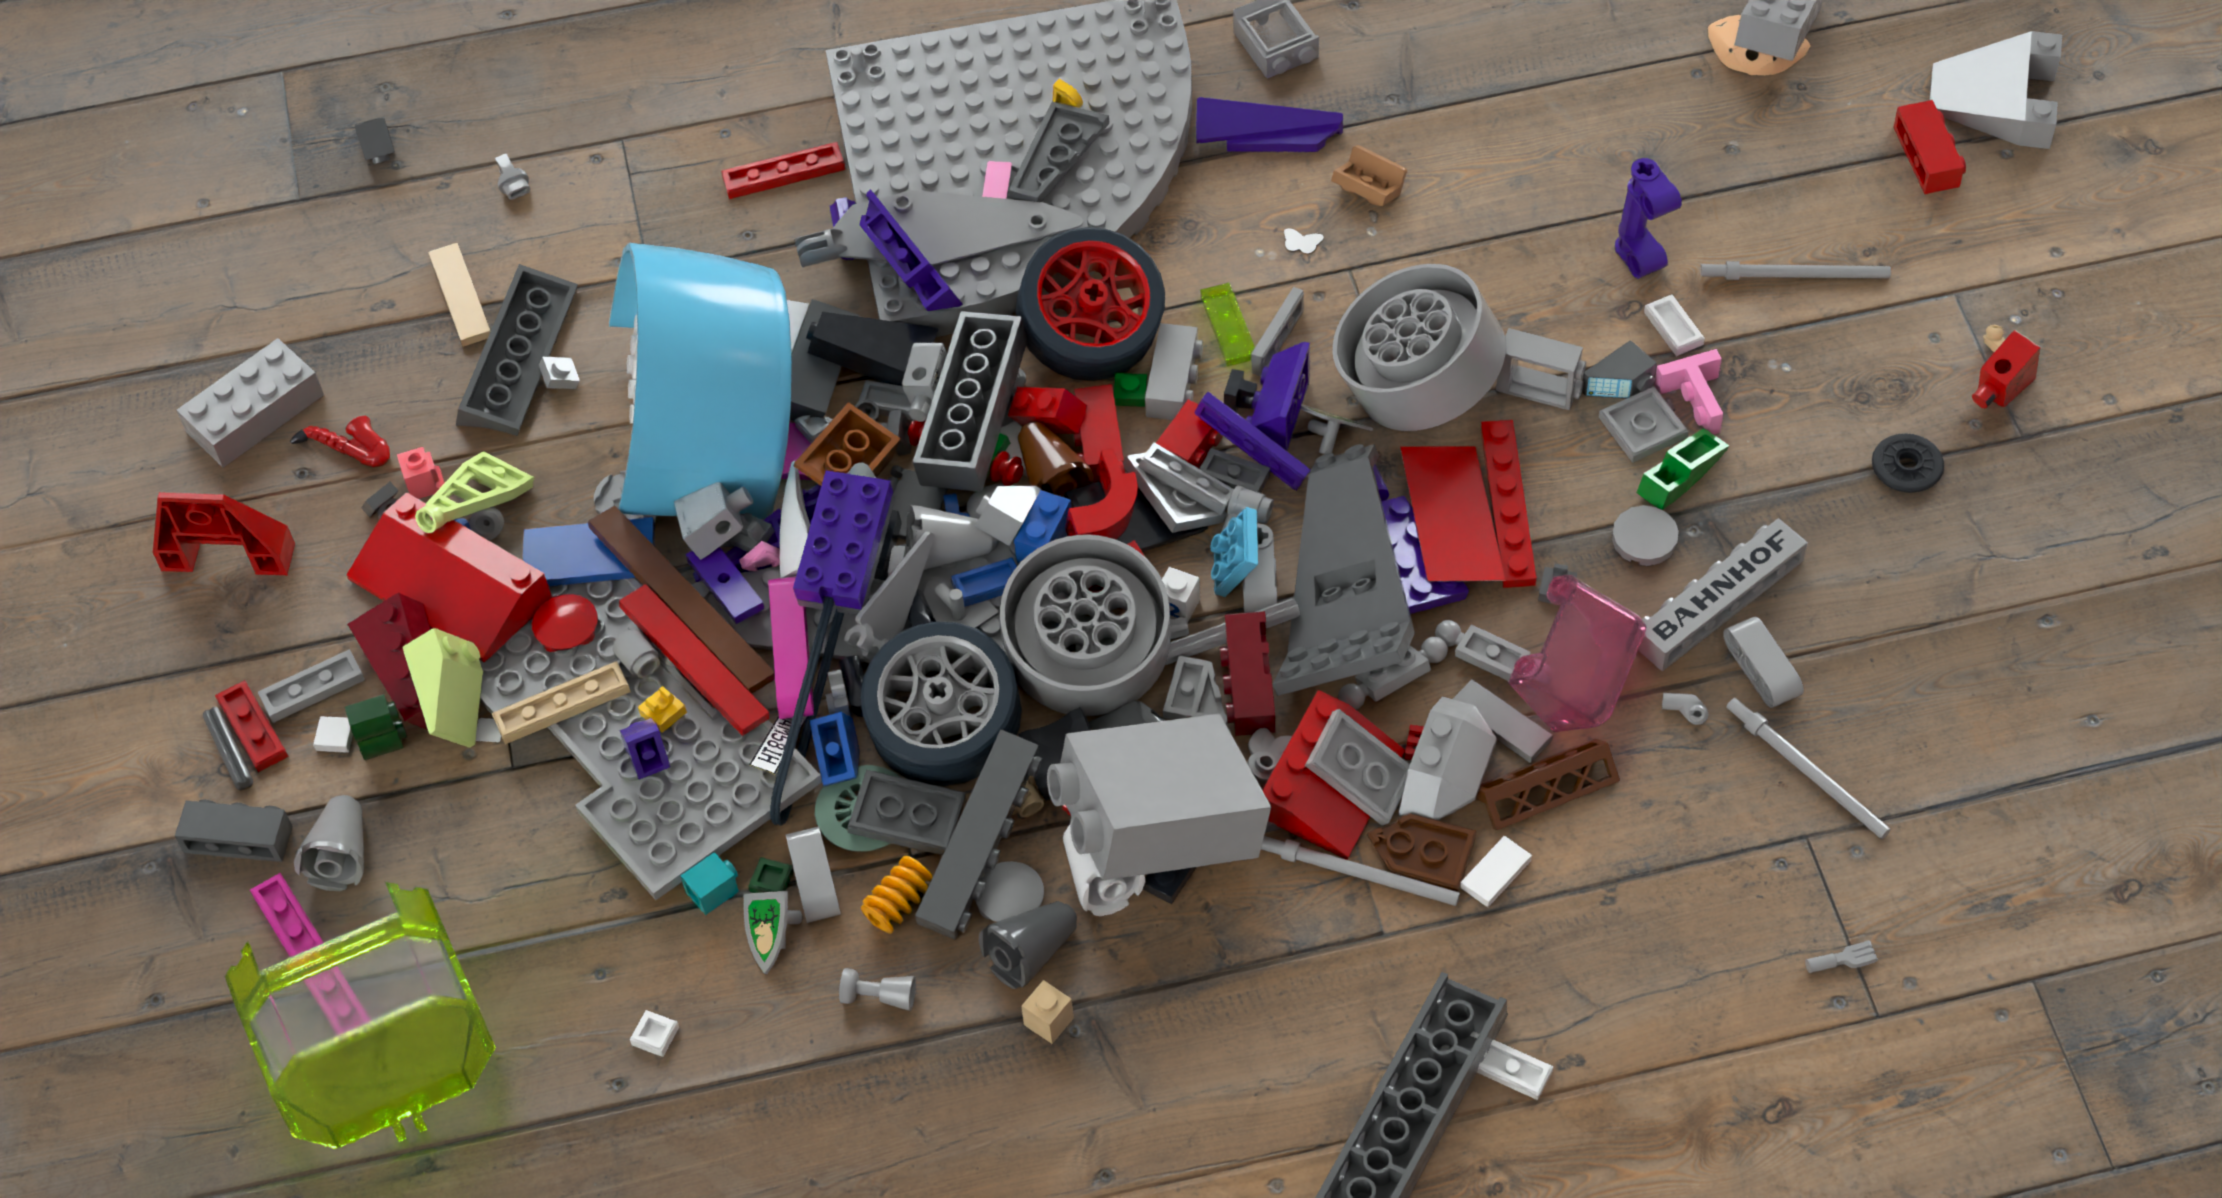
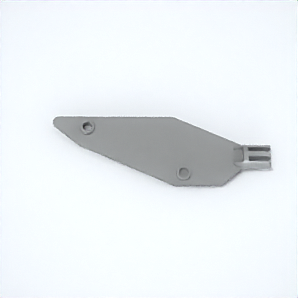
[794,190,1083,267]

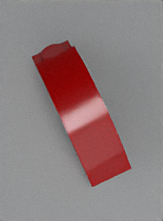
[1065,448,1138,540]

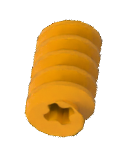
[860,856,933,934]

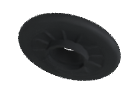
[1872,433,1944,493]

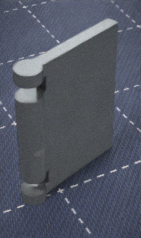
[887,465,948,539]

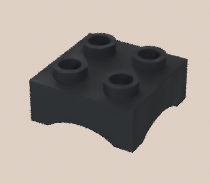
[1018,707,1091,801]

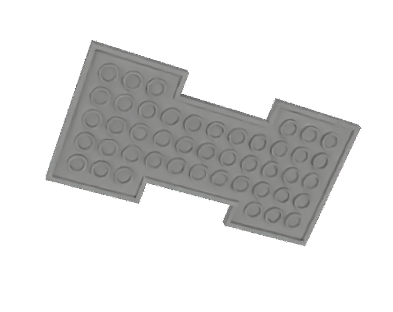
[479,578,822,900]

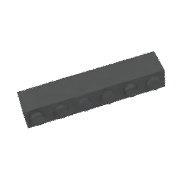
[915,730,1043,940]

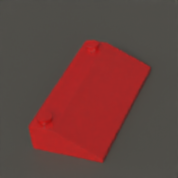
[346,492,553,663]

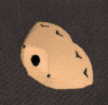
[1708,15,1810,76]

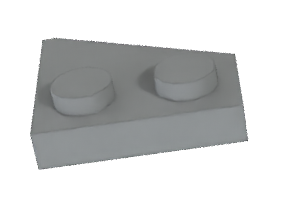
[1163,655,1227,726]

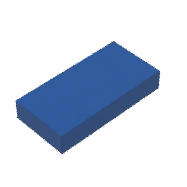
[951,557,1017,607]

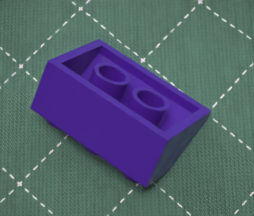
[1246,342,1310,451]

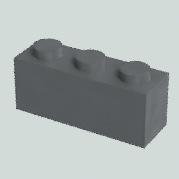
[175,799,293,862]

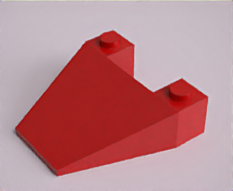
[153,492,295,576]

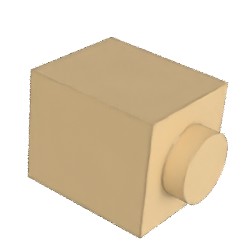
[1021,980,1074,1044]

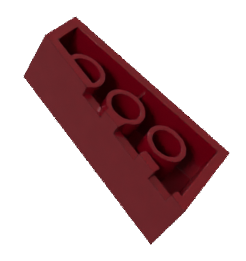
[347,593,430,730]

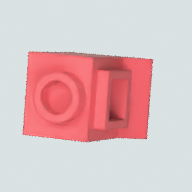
[397,447,445,499]

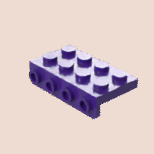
[1381,496,1469,614]

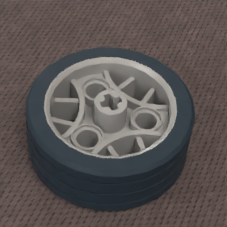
[861,621,1022,786]

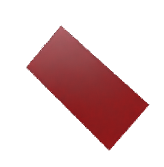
[1400,446,1505,581]

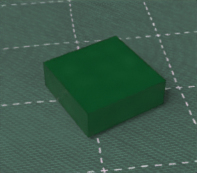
[748,857,794,893]

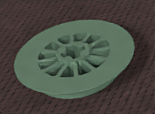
[815,765,900,852]

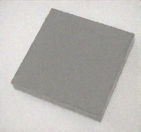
[1599,386,1689,463]

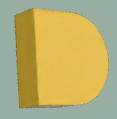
[1053,78,1083,108]

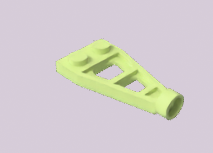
[415,451,534,533]

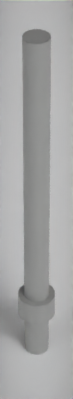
[1700,261,1891,280]
[1726,698,1891,839]
[1261,836,1460,906]

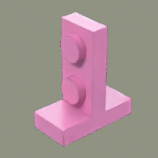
[1654,349,1723,435]

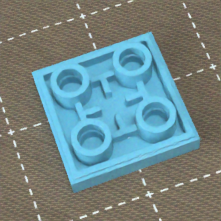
[1210,507,1258,597]

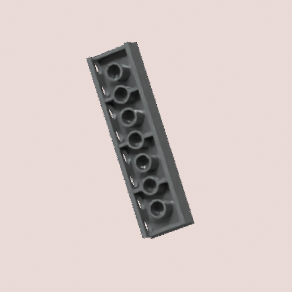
[1315,972,1508,1198]

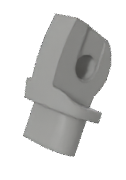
[495,154,530,199]

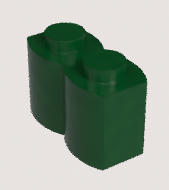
[345,694,407,760]

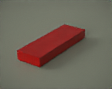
[215,680,289,773]

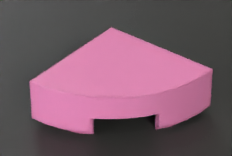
[739,541,780,571]

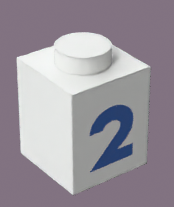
[1162,567,1200,623]

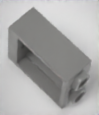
[1496,328,1586,410]

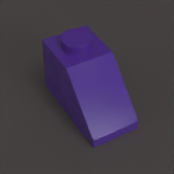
[619,718,671,780]

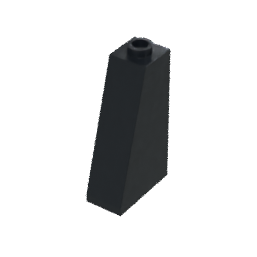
[806,312,938,386]

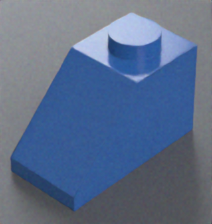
[809,712,860,786]

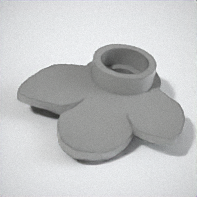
[1247,728,1292,784]

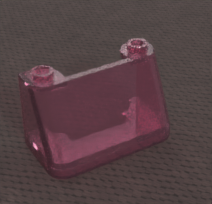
[1508,575,1647,732]

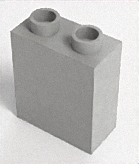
[1047,714,1271,881]

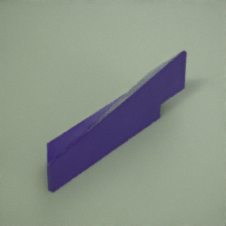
[1196,97,1343,152]
[859,189,963,311]

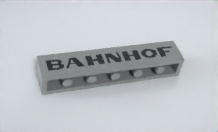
[1634,518,1808,672]

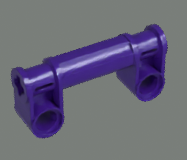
[1614,158,1682,279]

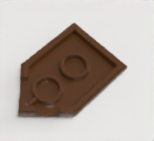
[1367,813,1477,891]

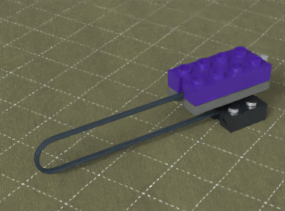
[770,462,902,826]

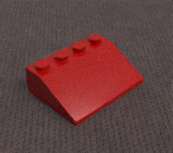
[1262,690,1405,860]

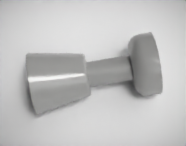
[839,968,916,1011]

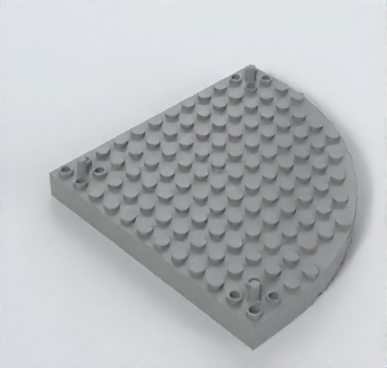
[826,0,1192,337]

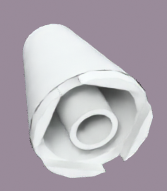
[1063,825,1145,916]

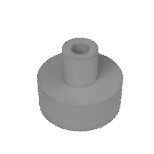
[469,507,504,540]

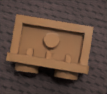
[1331,145,1407,207]

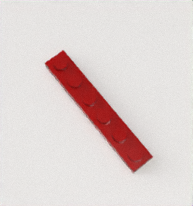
[1480,420,1537,588]

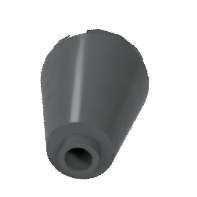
[978,901,1077,989]

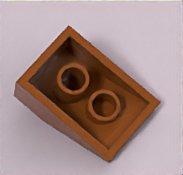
[793,402,901,486]

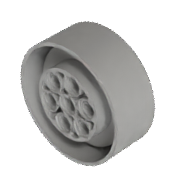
[1333,264,1506,431]
[1000,535,1170,716]

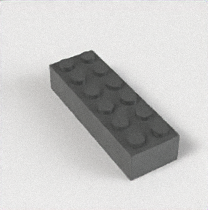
[913,311,1027,492]

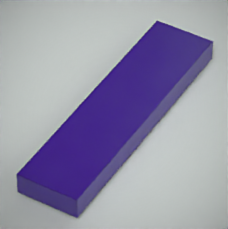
[1194,392,1311,491]

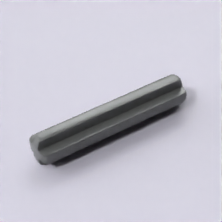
[203,707,253,790]

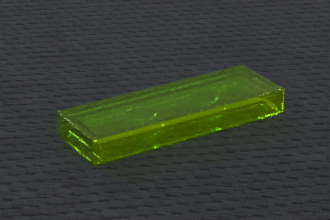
[1200,282,1255,367]

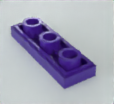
[685,547,765,624]

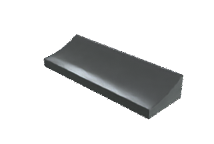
[456,264,578,436]

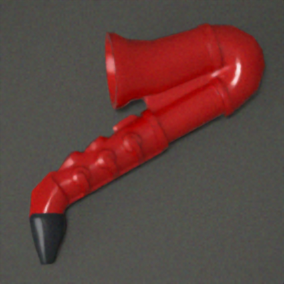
[290,415,390,468]

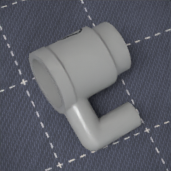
[1222,485,1274,531]

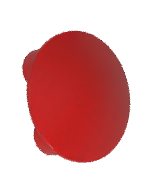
[532,594,598,652]

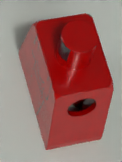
[1972,330,2040,409]

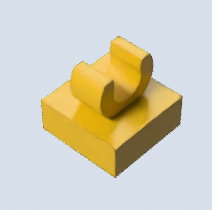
[638,686,687,733]

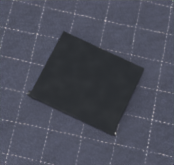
[1064,472,1208,552]

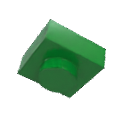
[1114,373,1147,407]

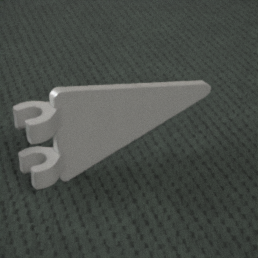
[844,531,935,661]

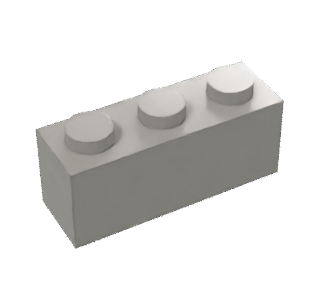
[1145,323,1203,420]

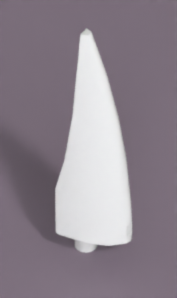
[780,461,810,578]

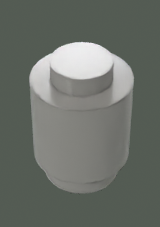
[613,629,660,678]

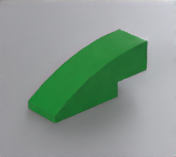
[1636,428,1729,510]

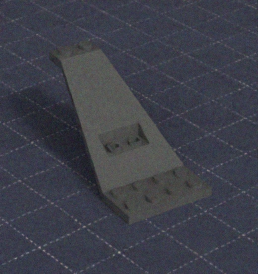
[1273,444,1415,696]

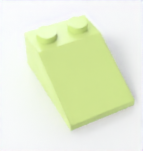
[402,628,483,748]

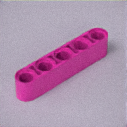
[768,577,814,719]

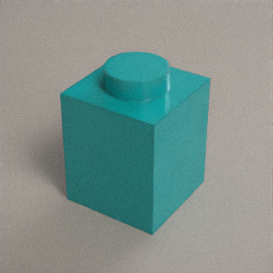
[680,852,739,915]

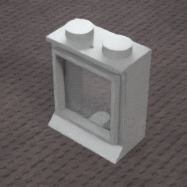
[1233,0,1319,79]

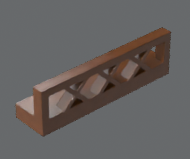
[1476,739,1620,830]

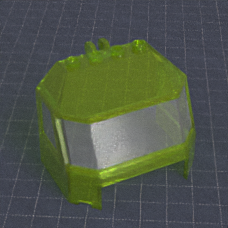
[225,882,496,1149]

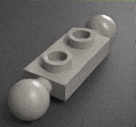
[1435,620,1552,688]
[1338,636,1448,710]

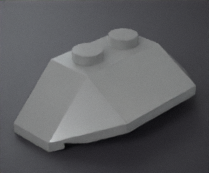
[1399,696,1497,821]

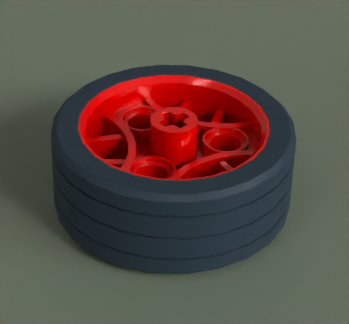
[1016,227,1165,381]

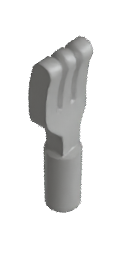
[1805,940,1878,973]

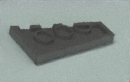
[1009,101,1110,202]

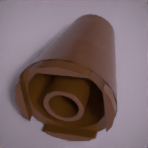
[1017,422,1094,500]

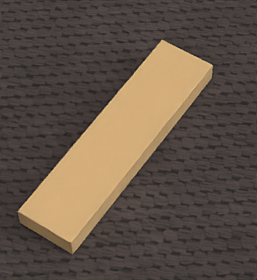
[428,243,491,347]
[492,661,631,744]

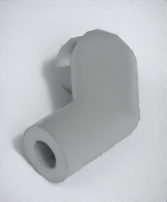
[1662,692,1709,725]

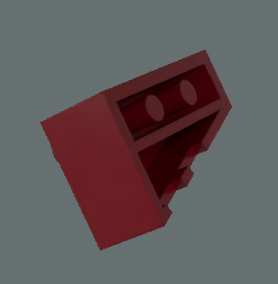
[1220,611,1276,736]

